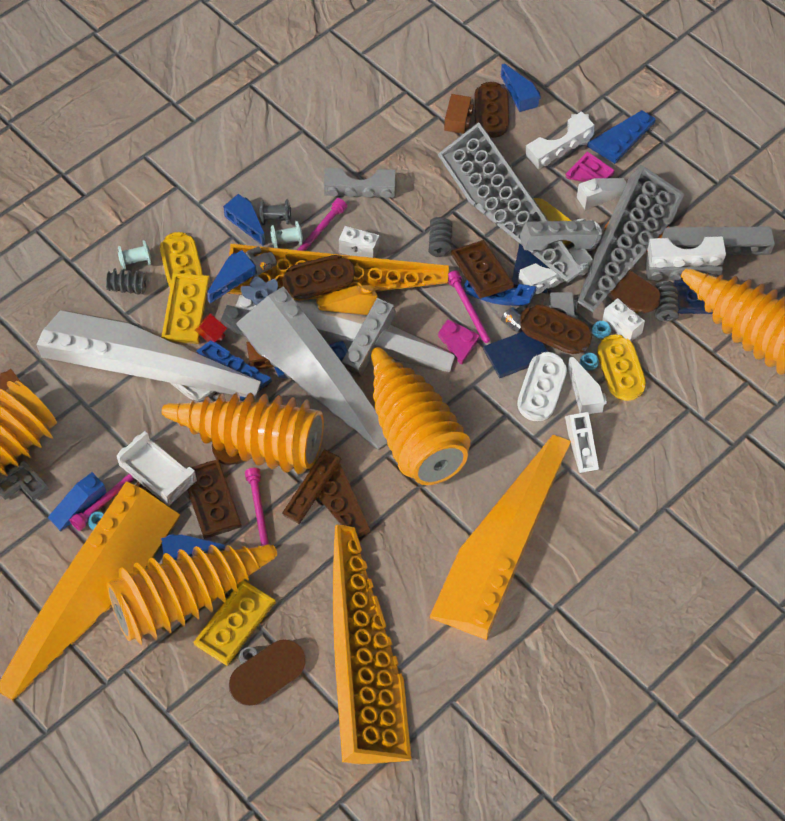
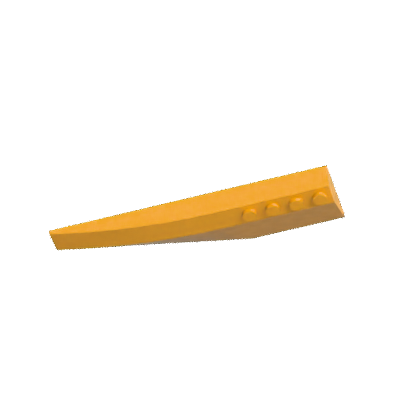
[227,244,449,301]
[430,435,571,640]
[0,481,180,701]
[333,524,411,764]

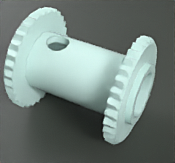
[270,221,303,248]
[118,240,151,271]

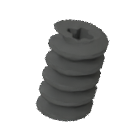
[428,217,452,257]
[106,268,147,295]
[655,281,679,321]

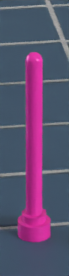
[297,198,347,251]
[448,271,490,343]
[245,468,269,546]
[69,474,135,531]

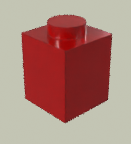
[195,313,227,343]

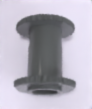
[259,199,291,225]

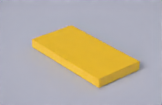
[161,273,210,344]
[193,580,276,666]

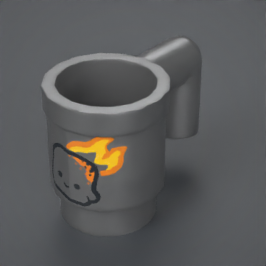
[245,246,277,276]
[501,306,526,333]

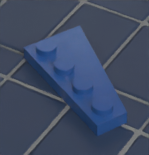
[587,110,656,164]
[196,340,272,401]

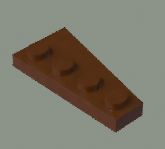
[318,464,371,537]

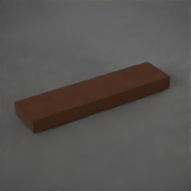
[282,449,342,524]

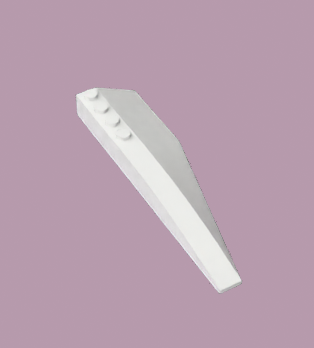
[235,295,455,372]
[37,310,261,399]

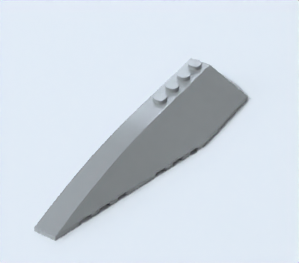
[438,122,583,282]

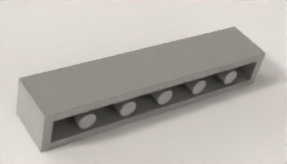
[662,226,775,255]

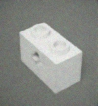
[339,226,379,258]
[602,298,645,342]

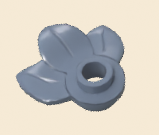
[241,276,278,306]

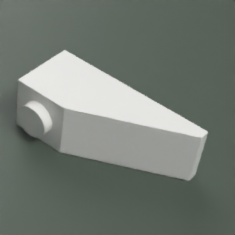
[577,178,627,210]
[568,357,607,414]
[565,412,599,473]

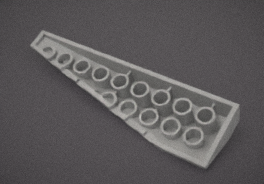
[578,165,684,312]
[236,286,387,450]

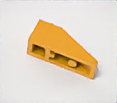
[316,285,377,315]

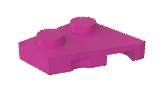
[565,151,614,182]
[438,319,480,365]

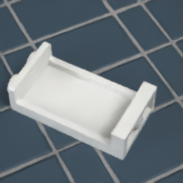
[117,431,197,507]

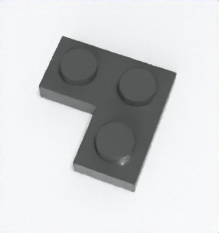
[0,461,49,501]

